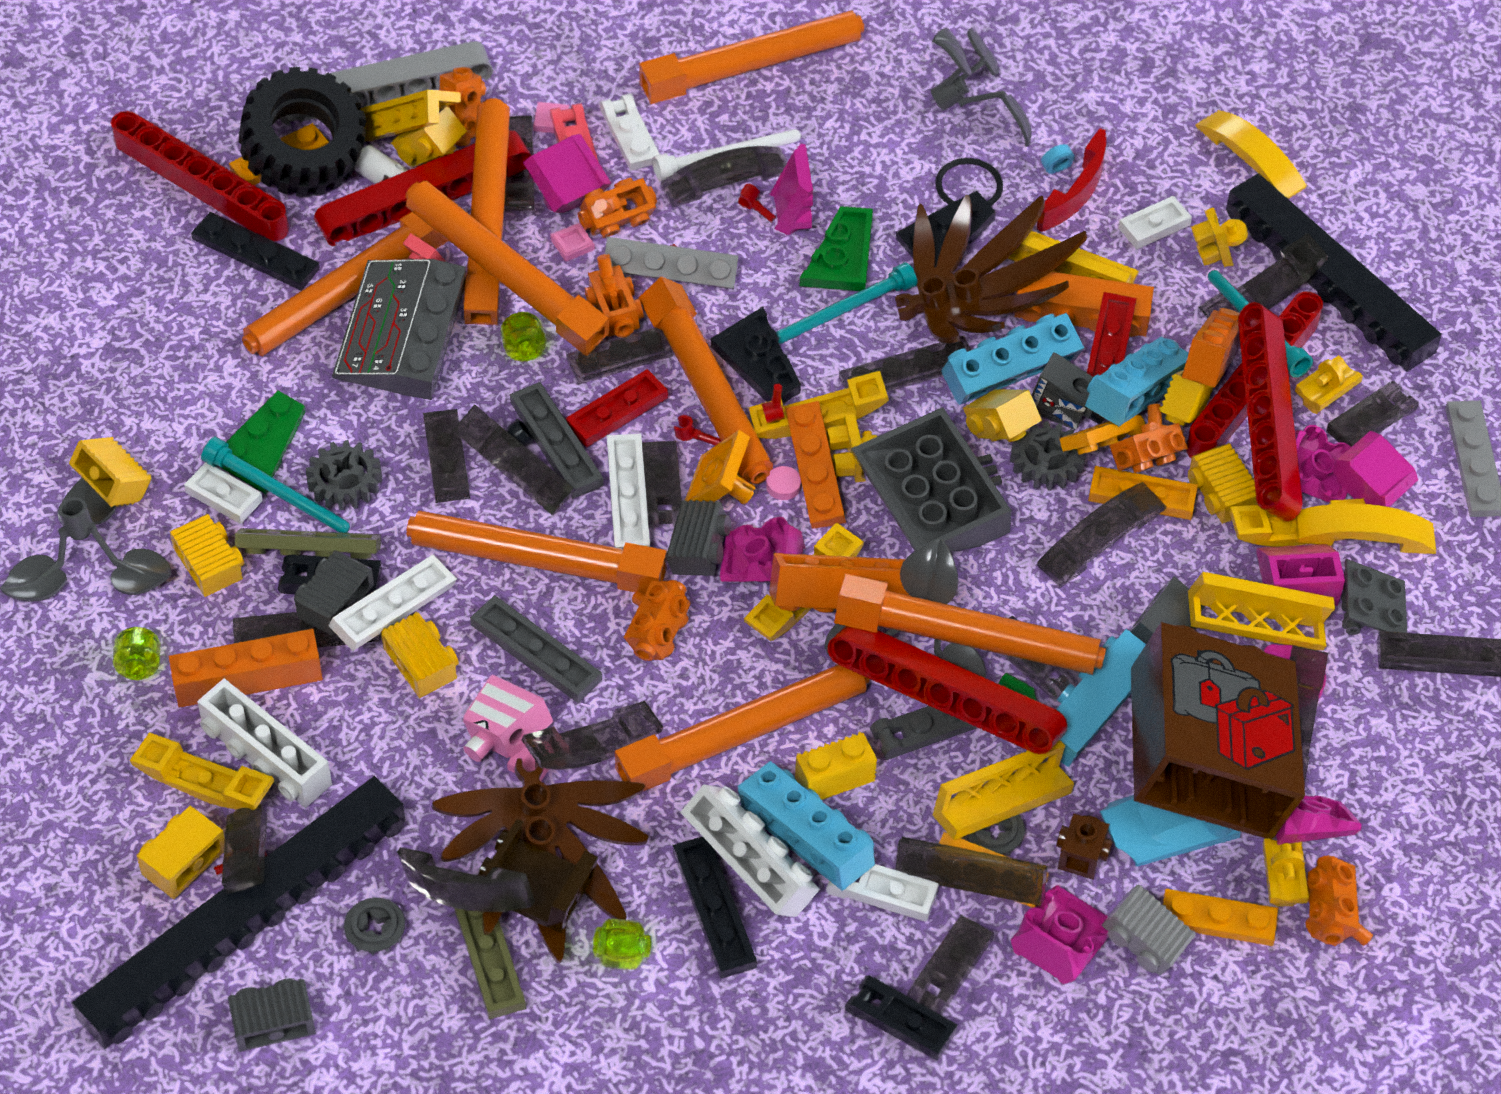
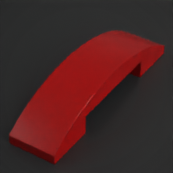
[1036,128,1106,232]

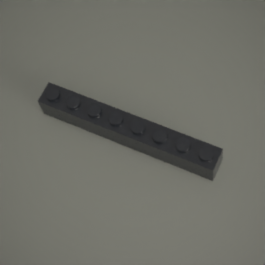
[1226,173,1442,372]

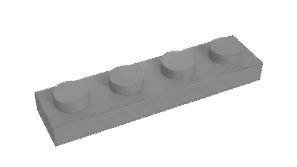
[605,237,738,289]
[1445,400,1501,517]

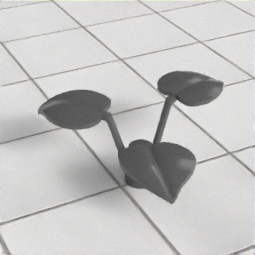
[930,28,1032,147]
[0,478,171,602]
[824,538,986,678]

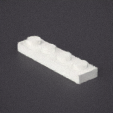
[607,434,650,549]
[329,555,457,651]

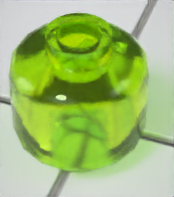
[500,312,547,362]
[112,627,161,680]
[593,918,651,970]

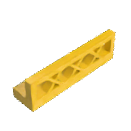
[360,90,461,141]
[1007,231,1139,284]
[1188,572,1335,650]
[932,740,1074,840]

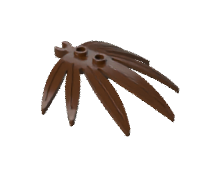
[895,194,1087,344]
[432,757,649,963]

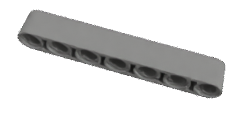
[280,41,493,125]

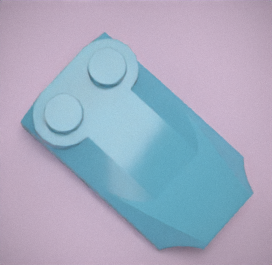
[1100,795,1241,867]

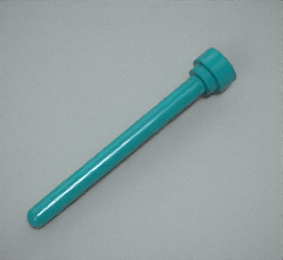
[776,262,918,344]
[1208,270,1313,378]
[201,436,350,533]

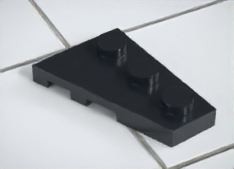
[896,190,996,268]
[711,307,801,403]

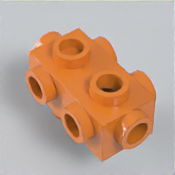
[439,67,486,146]
[578,178,657,238]
[584,254,644,338]
[1109,404,1188,474]
[623,580,691,661]
[1305,855,1373,946]

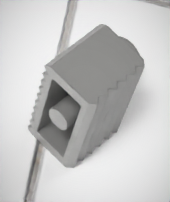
[1101,884,1196,976]

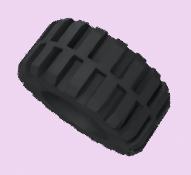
[239,67,367,197]

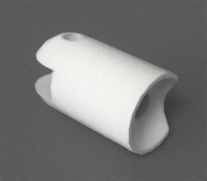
[354,145,408,184]

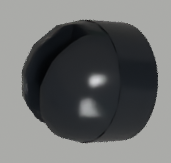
[504,419,534,449]

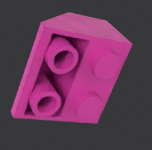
[1256,544,1345,606]

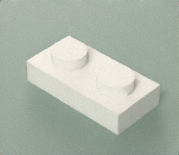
[1118,196,1192,250]
[184,463,263,524]

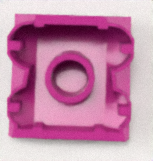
[523,134,612,213]
[769,143,813,235]
[1295,425,1351,503]
[1333,431,1419,507]
[720,516,806,582]
[1275,795,1362,845]
[1010,885,1109,984]

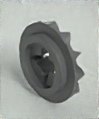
[967,815,1025,856]
[344,898,406,956]

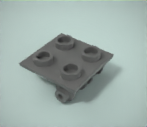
[1341,559,1408,639]

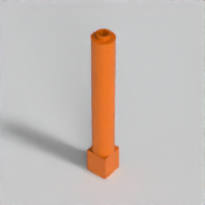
[639,10,864,104]
[464,98,510,325]
[405,181,609,356]
[242,212,448,357]
[638,276,773,484]
[406,510,667,593]
[834,574,1106,675]
[615,665,870,791]

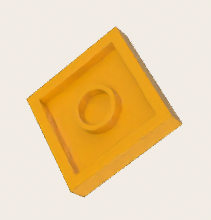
[685,430,756,505]

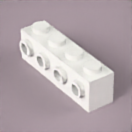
[197,678,332,808]
[680,784,820,917]

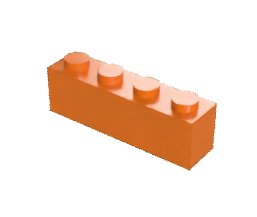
[1014,272,1154,337]
[1182,308,1240,388]
[769,553,910,613]
[169,629,323,708]

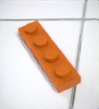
[785,401,846,529]

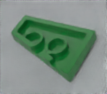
[799,206,873,291]
[222,390,305,495]

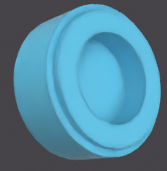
[1041,144,1075,174]

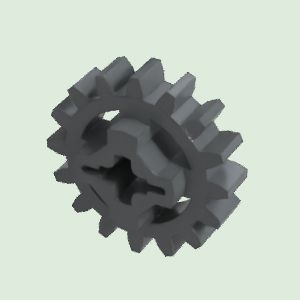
[1010,421,1086,491]
[306,440,382,510]

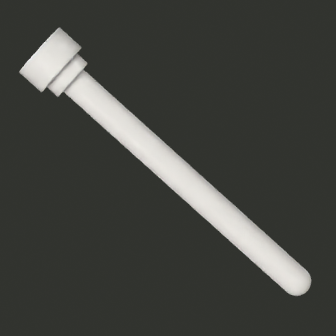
[652,129,801,182]

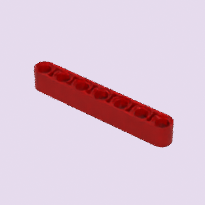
[111,111,289,242]
[314,130,532,246]
[1186,291,1323,459]
[1238,302,1303,522]
[827,626,1068,755]

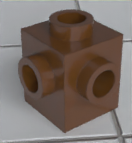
[1056,813,1113,880]

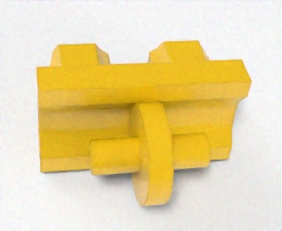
[1191,207,1248,267]
[1294,355,1363,414]
[827,414,878,483]
[1262,839,1309,907]

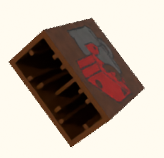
[1131,622,1305,839]

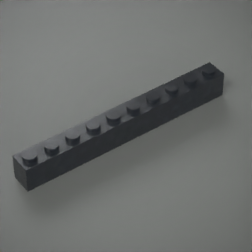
[71,776,405,1049]

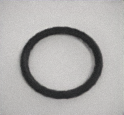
[935,158,1003,206]

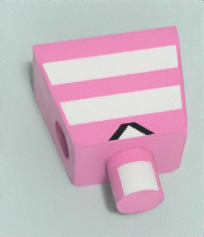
[463,674,553,762]

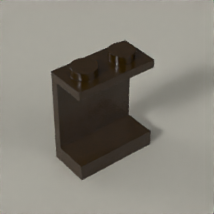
[477,819,598,934]

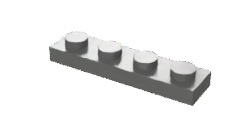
[510,382,604,499]
[470,595,602,703]

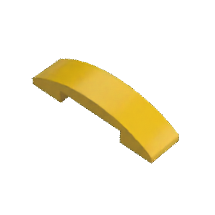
[1195,110,1307,199]
[748,371,889,439]
[1229,498,1365,547]
[1295,503,1436,554]
[744,522,864,641]
[130,732,274,810]

